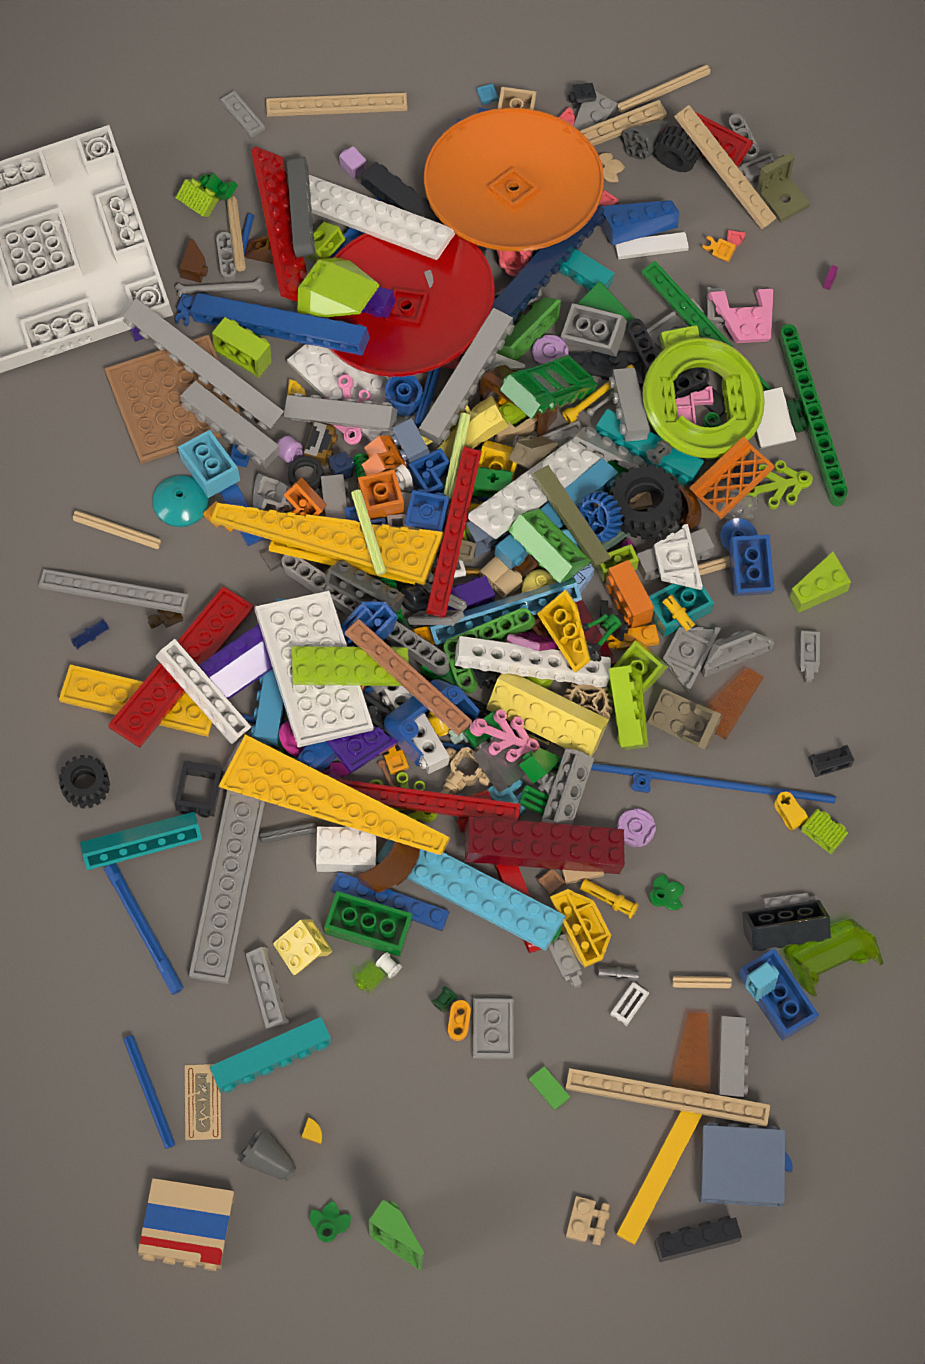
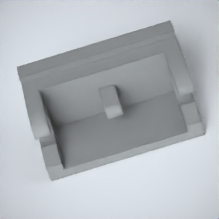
[706,287,726,329]

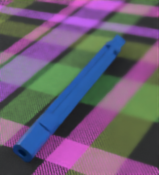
[104,863,184,995]

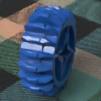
[578,491,624,542]

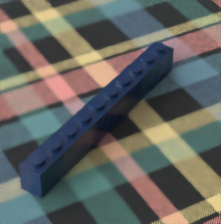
[493,206,604,323]

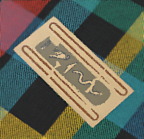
[185,1064,221,1140]

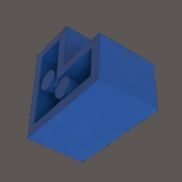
[408,448,450,494]

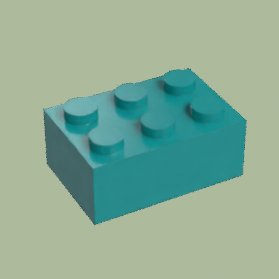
[649,584,714,637]

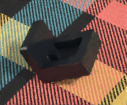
[568,83,597,109]

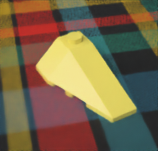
[437,396,509,461]

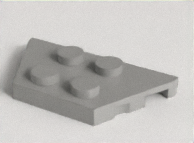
[663,627,721,692]

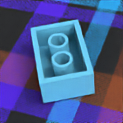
[178,430,240,498]

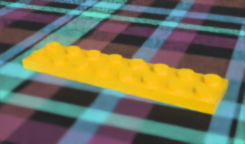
[59,665,213,737]

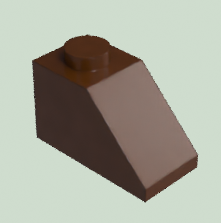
[244,235,274,264]
[179,238,208,283]

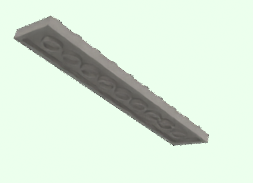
[189,790,265,984]

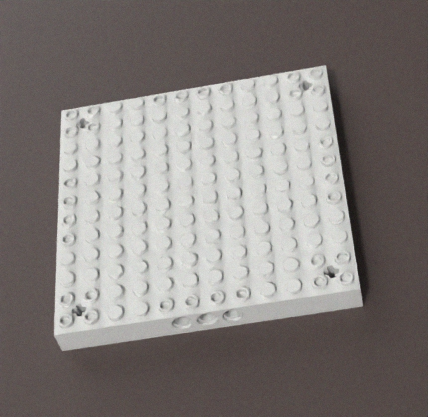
[0,125,173,373]

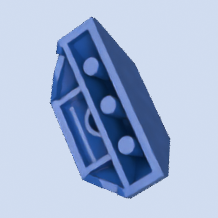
[341,602,398,647]

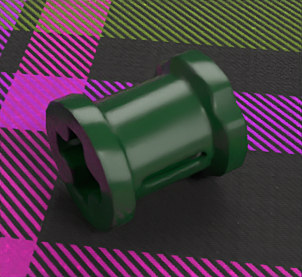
[431,986,457,1013]

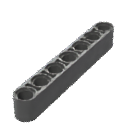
[287,156,315,258]

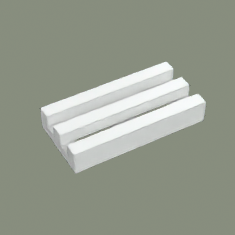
[610,982,649,1026]

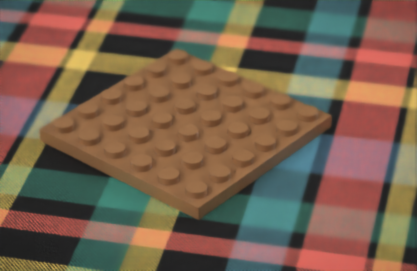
[104,335,241,464]

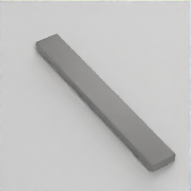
[38,569,190,614]

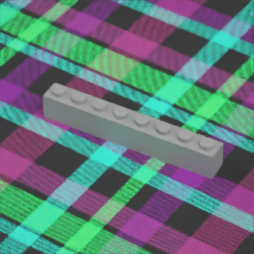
[419,308,514,445]

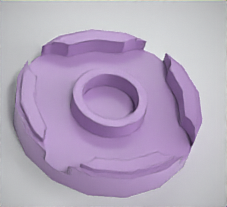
[532,335,568,365]
[617,809,656,847]

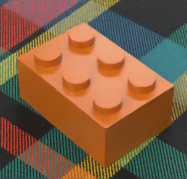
[605,560,654,629]

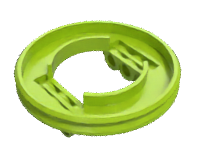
[643,337,765,458]

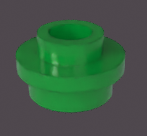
[703,412,721,428]

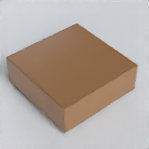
[537,869,565,896]

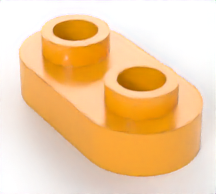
[448,1000,471,1041]

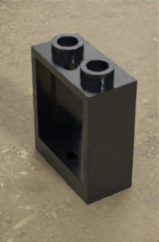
[175,761,223,818]

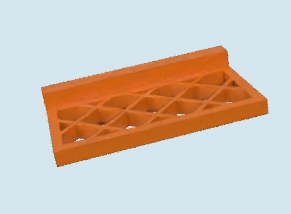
[689,437,775,519]

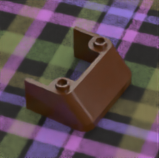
[480,365,558,437]

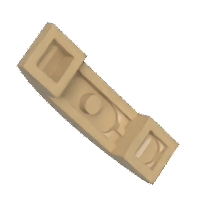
[495,418,538,443]

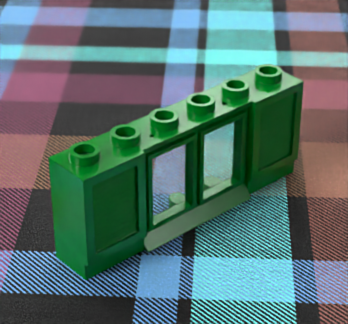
[500,355,598,419]

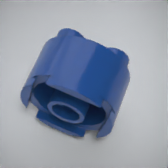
[385,375,422,417]

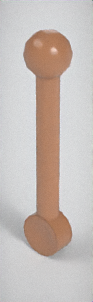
[378,760,396,787]

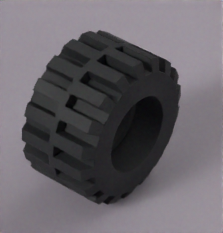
[653,126,702,173]
[59,755,110,809]

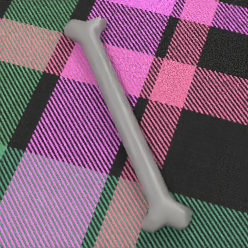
[175,278,264,298]

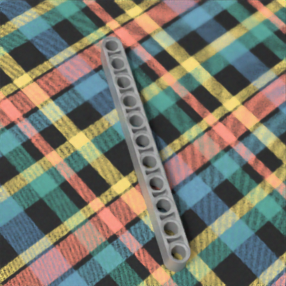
[281,555,450,675]

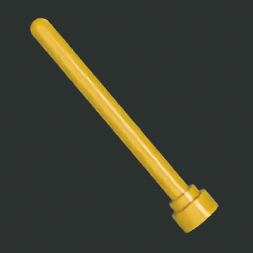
[562,365,634,424]

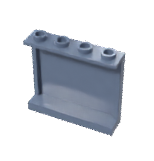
[700,1123,785,1207]

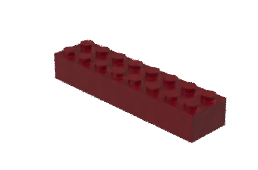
[465,816,625,874]

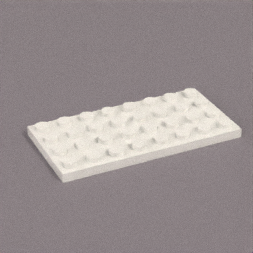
[287,344,434,450]
[255,591,373,747]

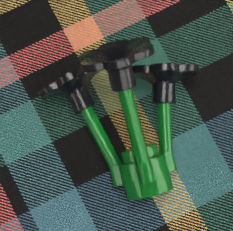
[582,614,622,662]

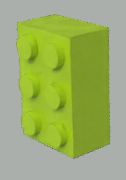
[212,317,272,378]

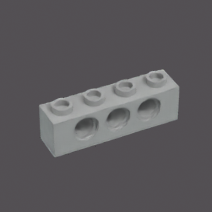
[541,748,594,825]

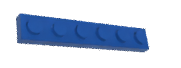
[331,872,449,931]

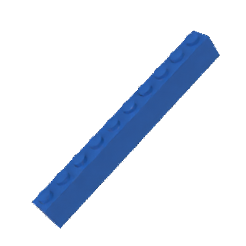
[190,293,370,355]

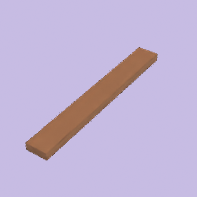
[345,619,472,736]

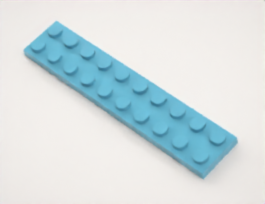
[376,839,565,951]

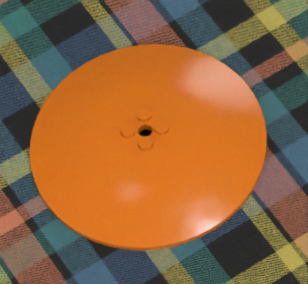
[424,108,604,251]

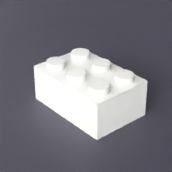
[316,827,376,872]

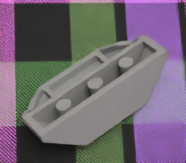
[702,630,774,677]

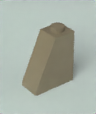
[509,436,558,471]

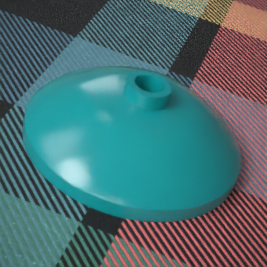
[152,475,209,527]

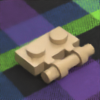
[566,1196,610,1246]

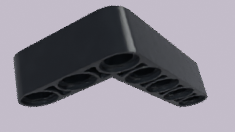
[628,318,710,399]

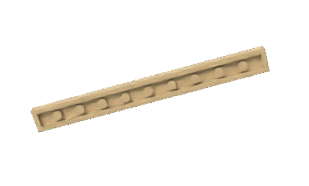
[566,1068,770,1126]

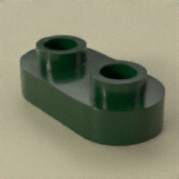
[786,398,807,433]

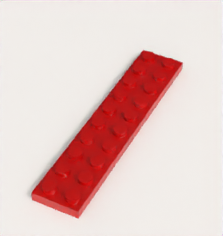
[251,146,307,302]
[108,586,254,748]

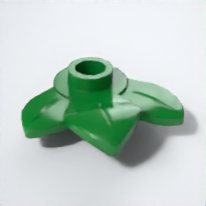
[649,874,685,911]
[309,1201,351,1243]

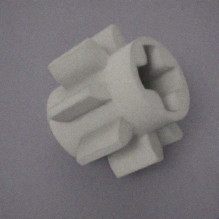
[537,773,557,796]

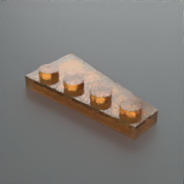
[706,668,763,740]
[670,1013,710,1094]

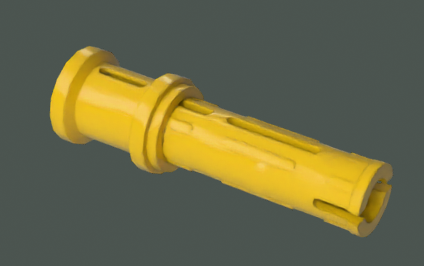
[580,879,639,919]

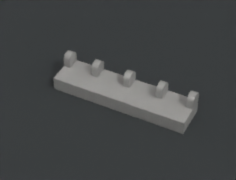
[246,946,289,1029]

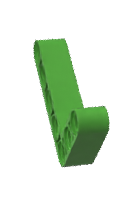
[444,608,535,693]

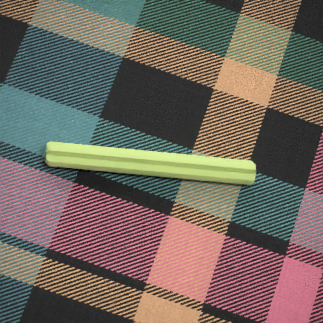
[444,413,470,501]
[351,489,386,575]

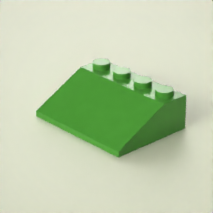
[369,1200,424,1271]

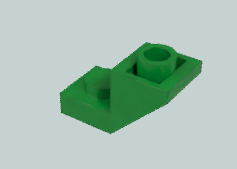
[198,173,238,201]

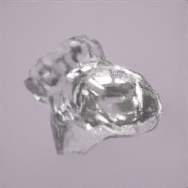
[720,492,758,520]

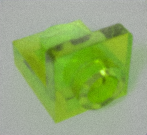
[354,962,386,994]

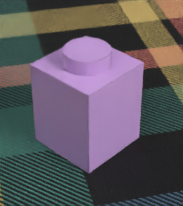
[339,146,367,179]

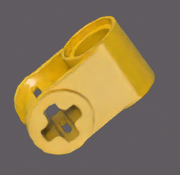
[774,792,808,831]

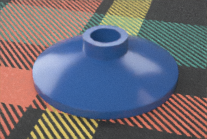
[720,518,758,551]

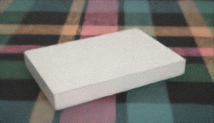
[756,387,796,449]

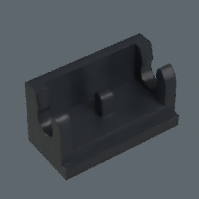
[808,745,854,777]

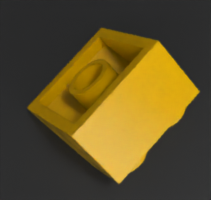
[478,440,518,483]

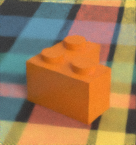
[362,435,407,476]
[284,477,327,516]

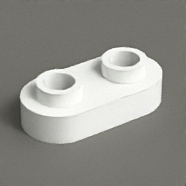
[395,464,414,493]

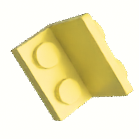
[273,919,333,975]

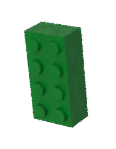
[324,891,413,957]

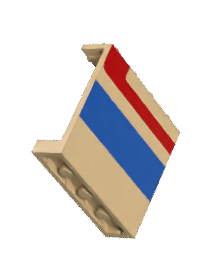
[138,1178,235,1271]

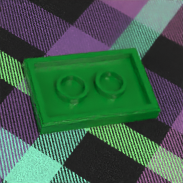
[578,281,635,332]

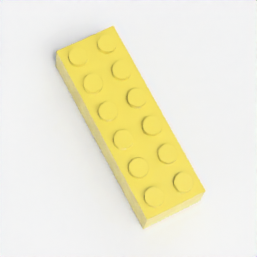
[486,673,609,757]

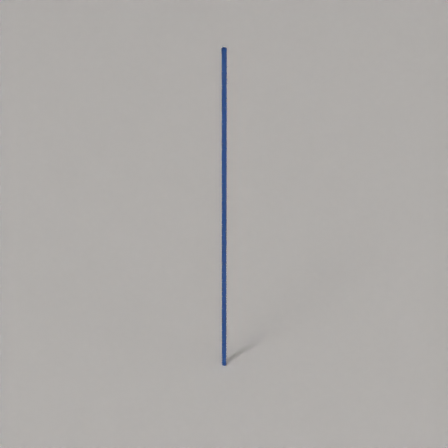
[241,714,836,804]

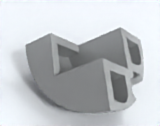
[253,473,294,513]

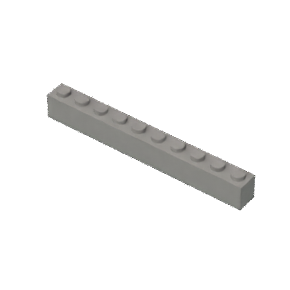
[122,298,284,431]

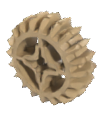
[563,683,614,719]

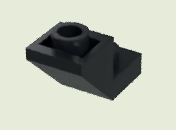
[600,600,628,641]

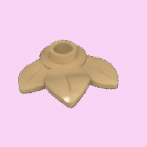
[599,152,625,183]

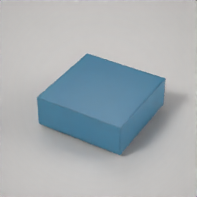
[476,83,499,105]

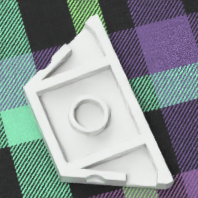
[654,524,702,590]

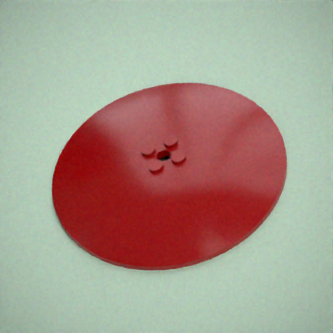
[325,233,495,377]

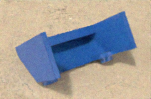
[384,679,480,767]

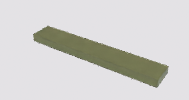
[532,465,611,568]

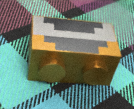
[304,421,338,467]

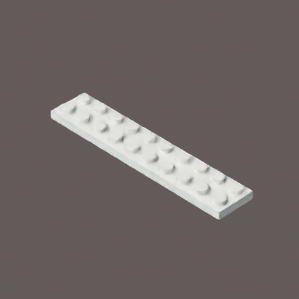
[309,175,455,260]

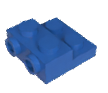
[405,489,450,532]

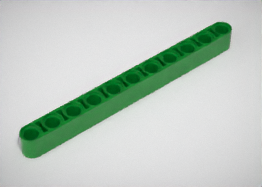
[779,324,848,506]

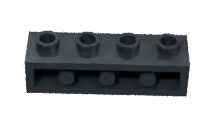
[654,1216,742,1262]

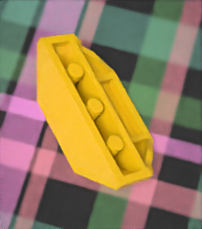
[550,889,611,968]

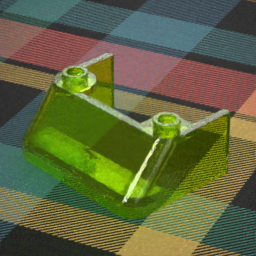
[783,919,884,997]

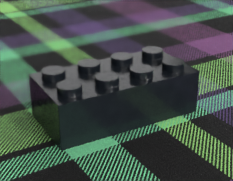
[742,900,831,951]

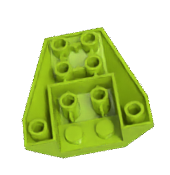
[297,258,380,318]

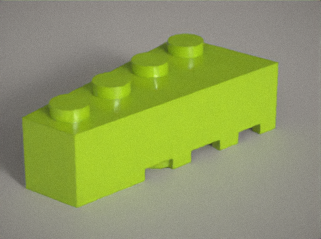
[609,665,648,750]

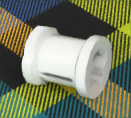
[376,952,402,979]

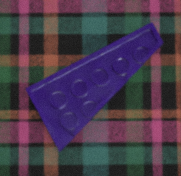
[326,725,398,774]

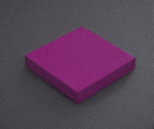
[507,632,559,651]

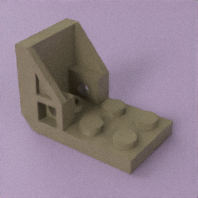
[648,688,723,751]

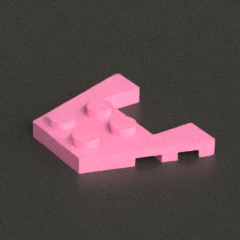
[708,289,773,343]
[676,386,713,425]

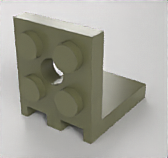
[756,153,810,223]

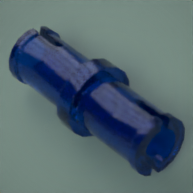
[71,619,109,650]

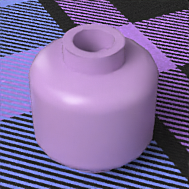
[276,436,303,463]

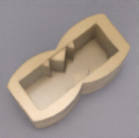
[480,556,523,599]

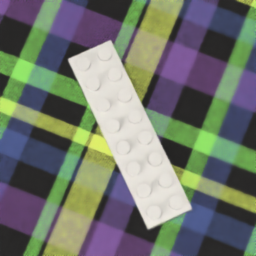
[468,438,600,539]

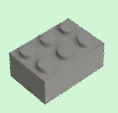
[561,303,628,357]

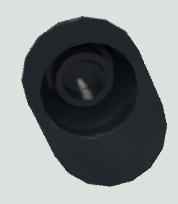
[399,583,430,611]

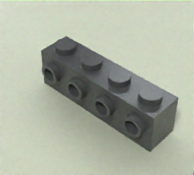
[324,560,405,613]

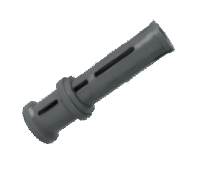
[646,440,673,465]

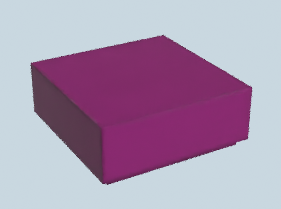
[823,265,838,290]

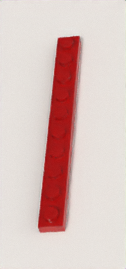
[426,447,482,618]
[333,778,521,820]

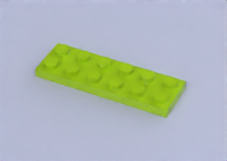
[291,646,409,686]

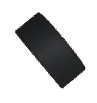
[288,456,324,491]

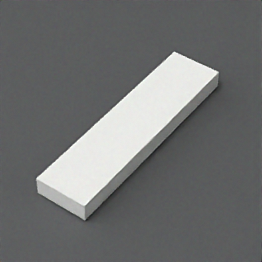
[615,232,689,260]

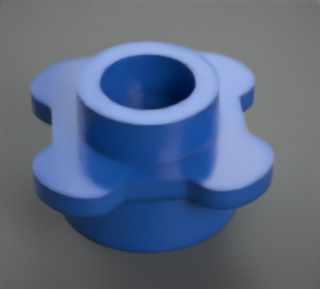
[632,773,652,793]

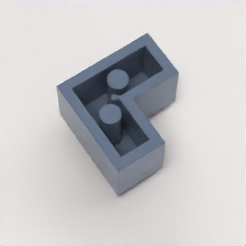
[391,418,430,468]

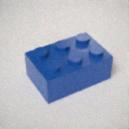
[728,534,775,596]

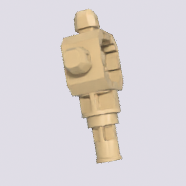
[441,747,491,795]

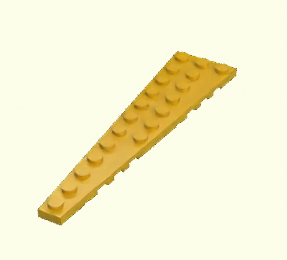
[211,503,443,585]
[218,735,450,856]

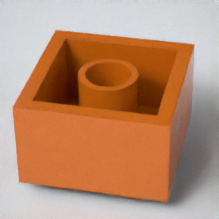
[358,469,404,520]

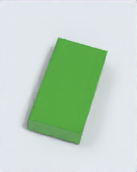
[529,1066,570,1111]

